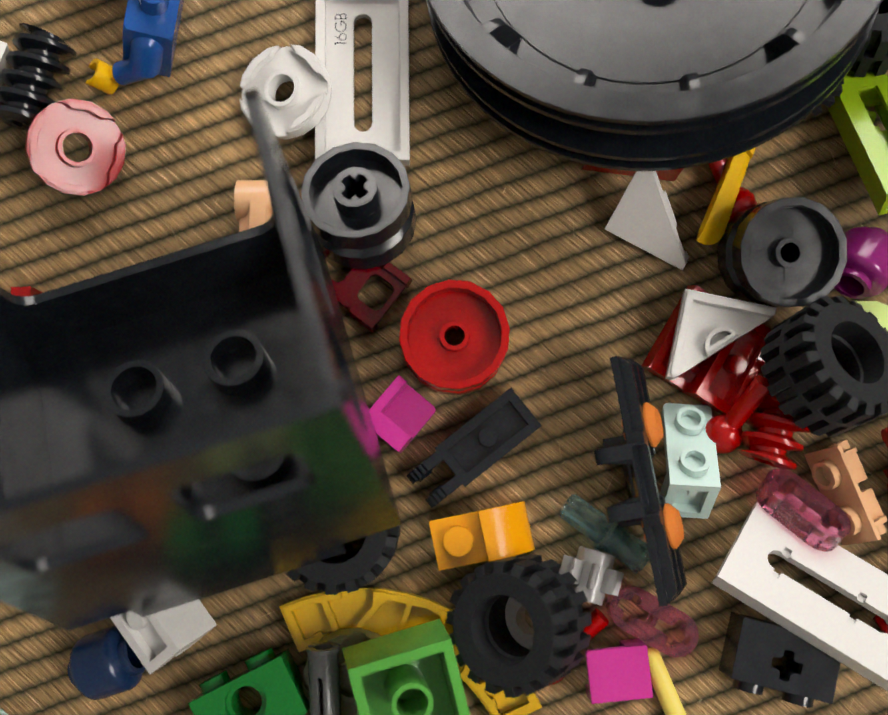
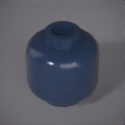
[67,626,145,700]

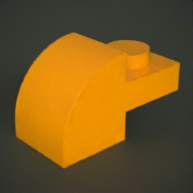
[429,501,535,571]

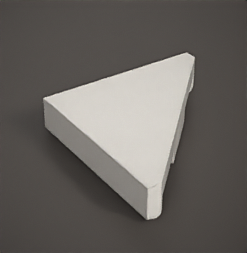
[605,171,689,270]
[665,289,776,380]

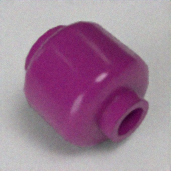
[834,226,888,299]

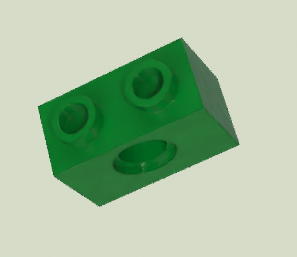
[188,647,310,715]

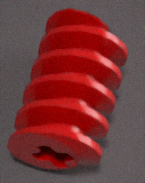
[737,393,810,470]

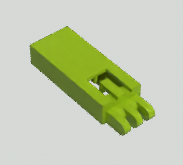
[828,71,888,215]

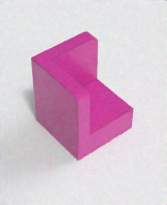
[369,375,436,454]
[585,638,653,704]

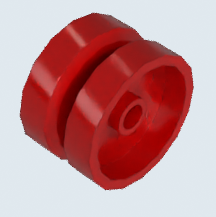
[399,280,510,395]

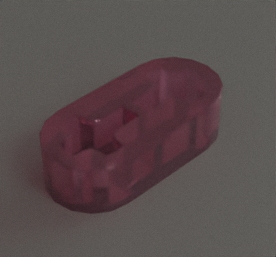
[756,468,851,552]
[606,584,699,657]

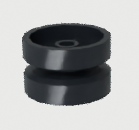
[301,142,417,270]
[717,197,847,307]

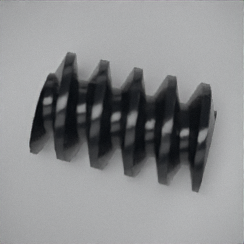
[0,23,77,131]

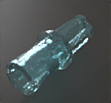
[559,494,650,574]

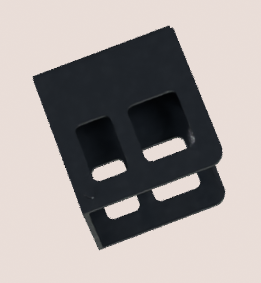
[0,88,402,631]

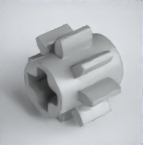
[559,546,624,606]

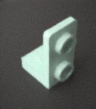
[660,403,721,519]

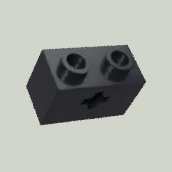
[719,612,841,708]

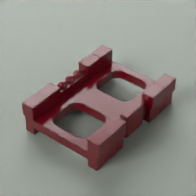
[323,252,413,333]

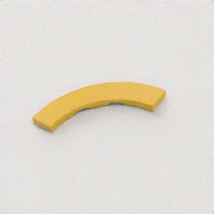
[279,587,542,715]

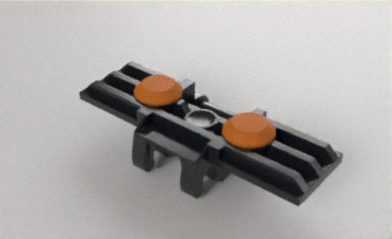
[594,356,687,607]

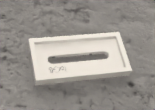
[315,0,410,166]
[712,499,888,691]

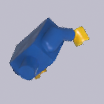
[85,0,184,95]

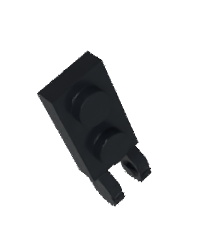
[407,388,542,508]

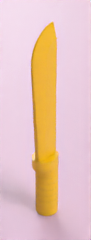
[696,147,756,245]

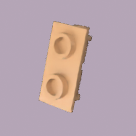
[804,439,888,546]

